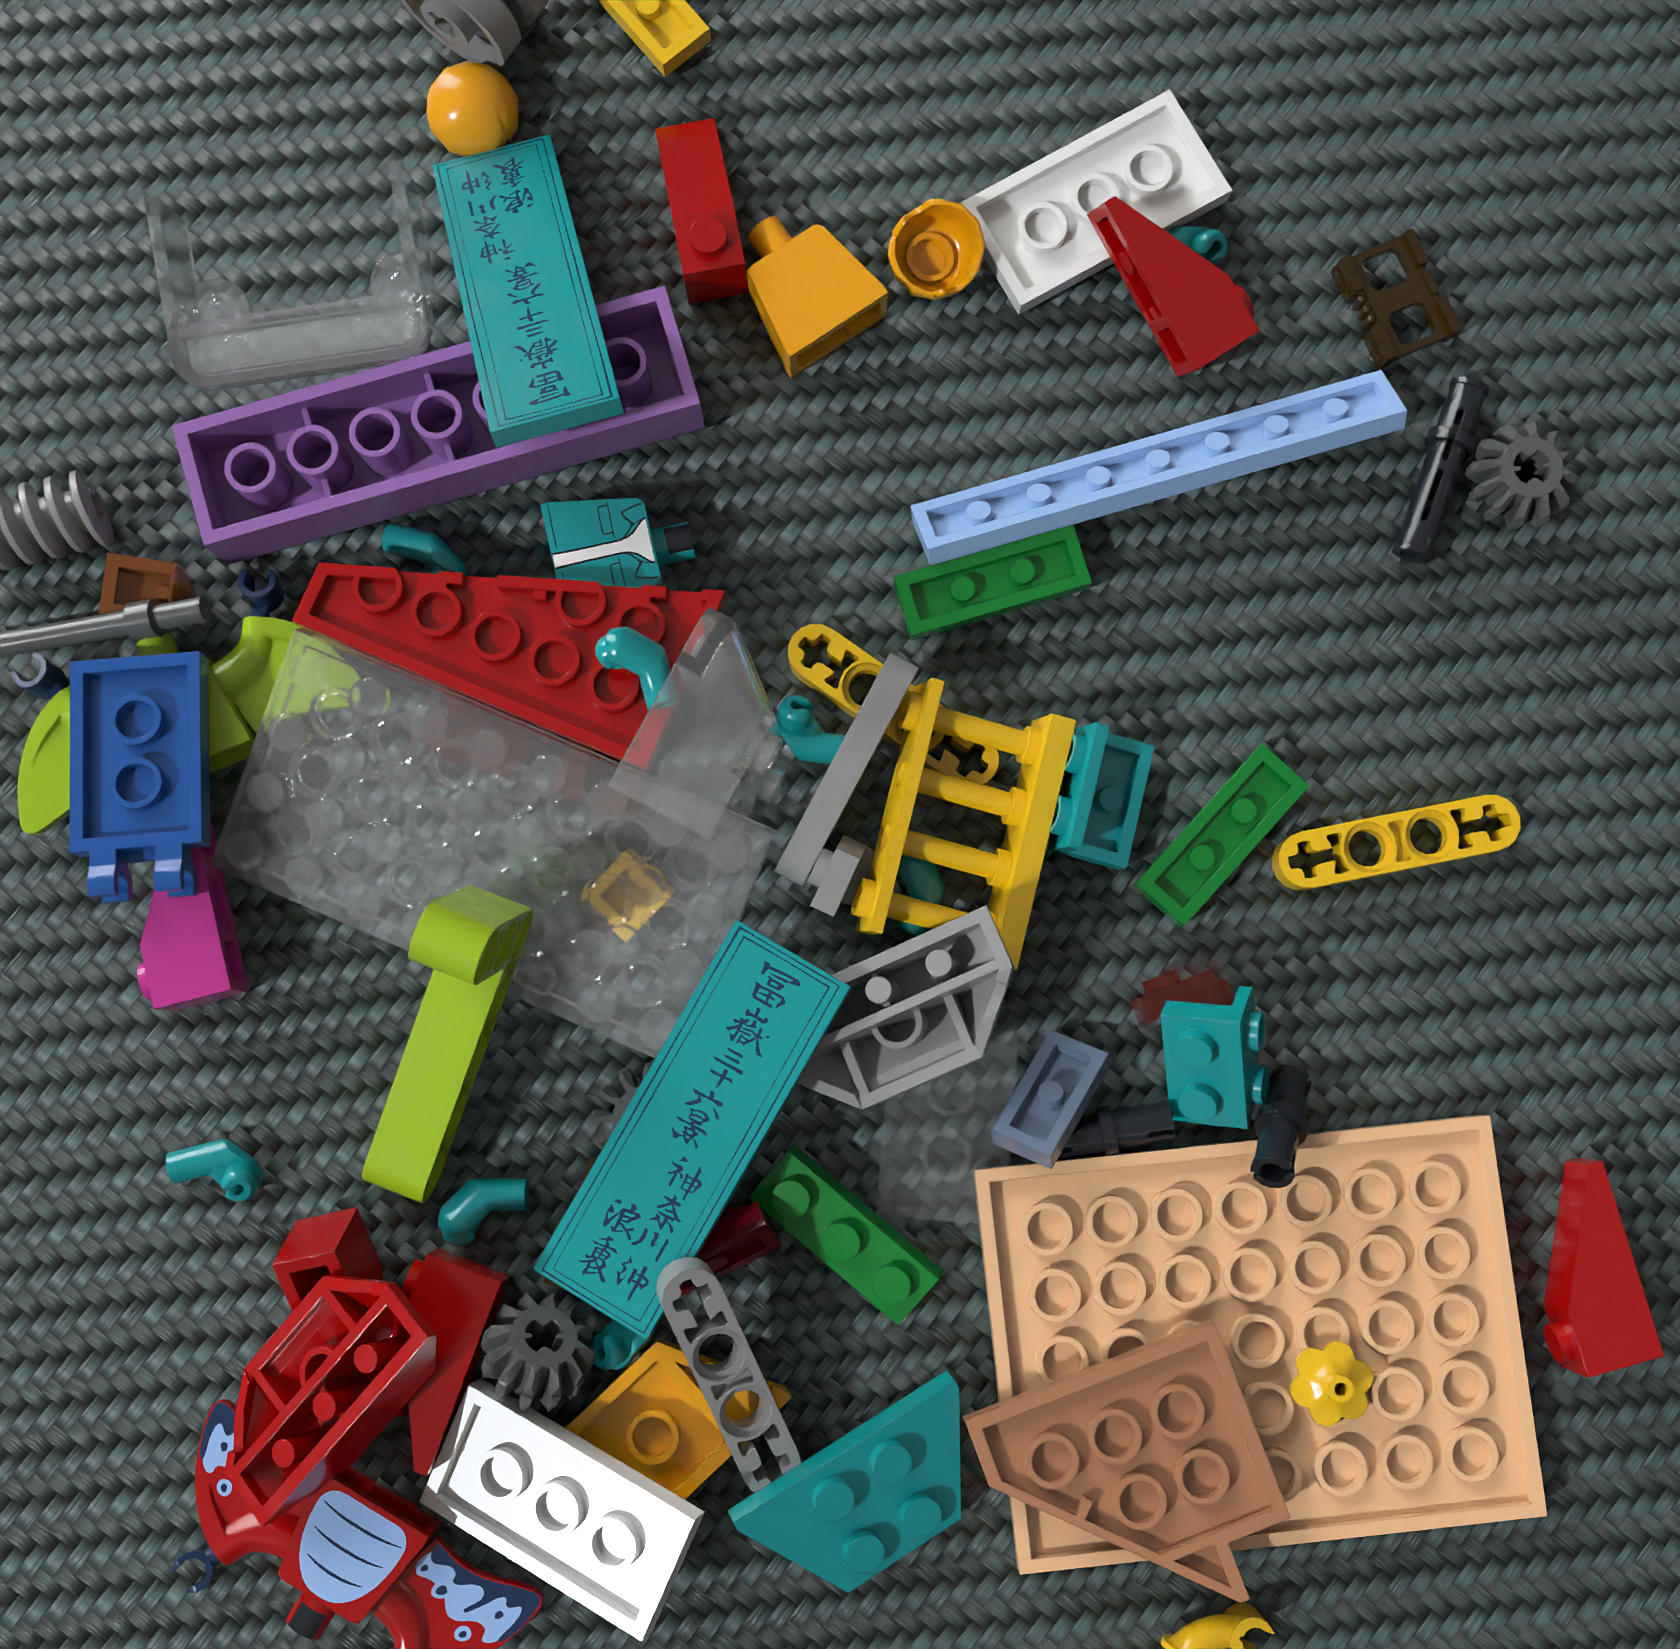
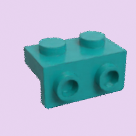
[1048,722,1155,870]
[1160,986,1269,1129]

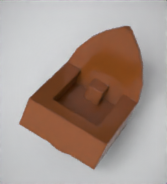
[98,552,196,630]

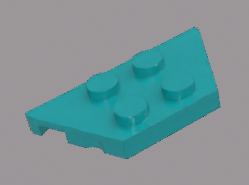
[727,1370,961,1593]

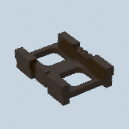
[1330,229,1462,371]

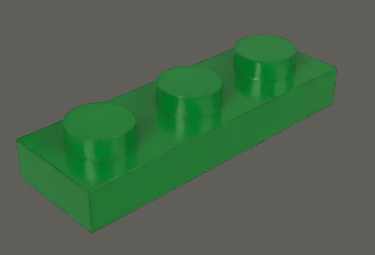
[893,525,1092,641]
[1133,744,1310,928]
[749,1144,943,1326]

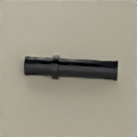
[1392,376,1490,564]

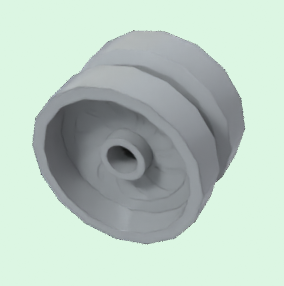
[400,0,549,70]

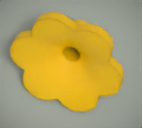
[1290,1341,1373,1426]

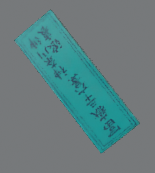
[432,134,624,448]
[533,920,853,1340]

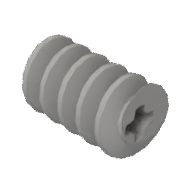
[0,470,114,570]

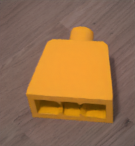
[747,216,888,378]

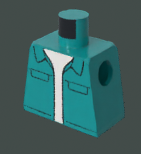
[540,498,696,588]

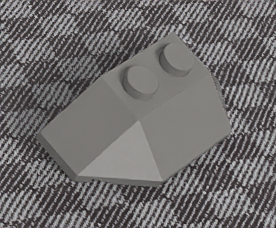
[797,906,1015,1110]

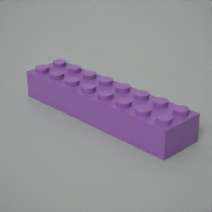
[172,286,705,565]

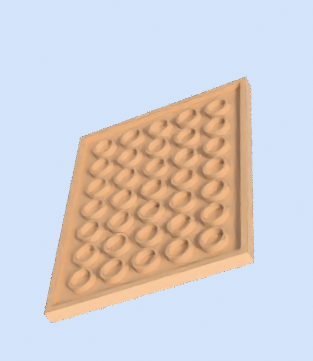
[973,1115,1547,1575]

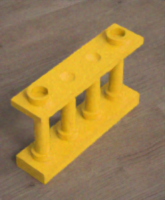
[851,678,1076,970]

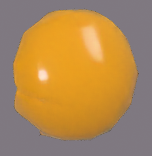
[426,61,519,157]
[888,198,986,300]

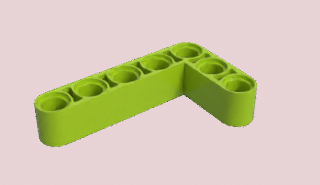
[362,885,534,1204]

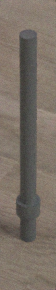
[0,596,211,658]

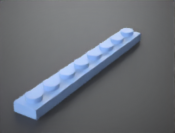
[910,370,1407,566]

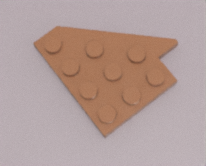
[963,1320,1291,1603]

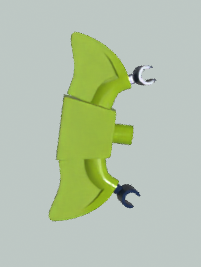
[12,569,374,836]

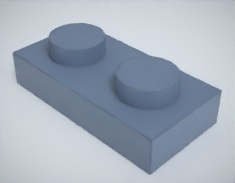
[991,1030,1109,1169]

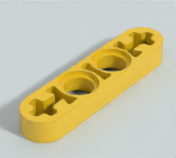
[788,624,999,785]
[1272,795,1521,890]

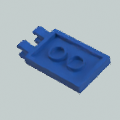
[69,651,210,903]

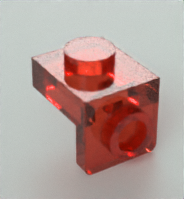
[1129,968,1235,1024]

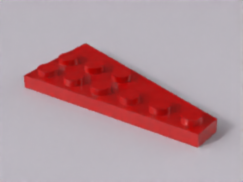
[292,563,727,773]

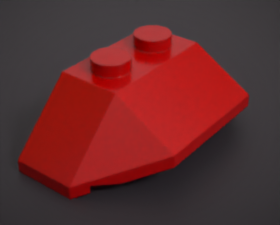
[224,1274,436,1527]

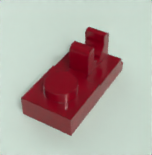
[680,1201,782,1297]

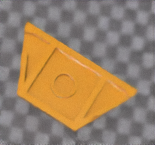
[564,1338,792,1500]

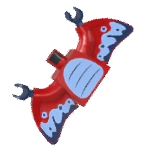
[172,1399,544,1649]

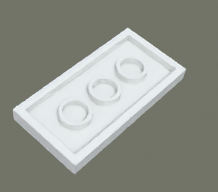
[959,89,1232,315]
[419,1378,705,1642]

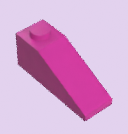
[137,815,250,1011]

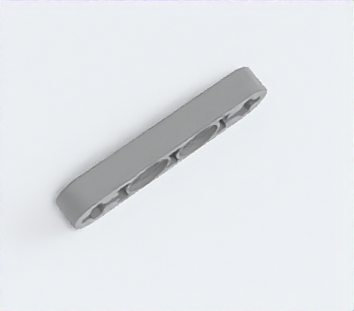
[774,653,919,886]
[656,1257,801,1492]

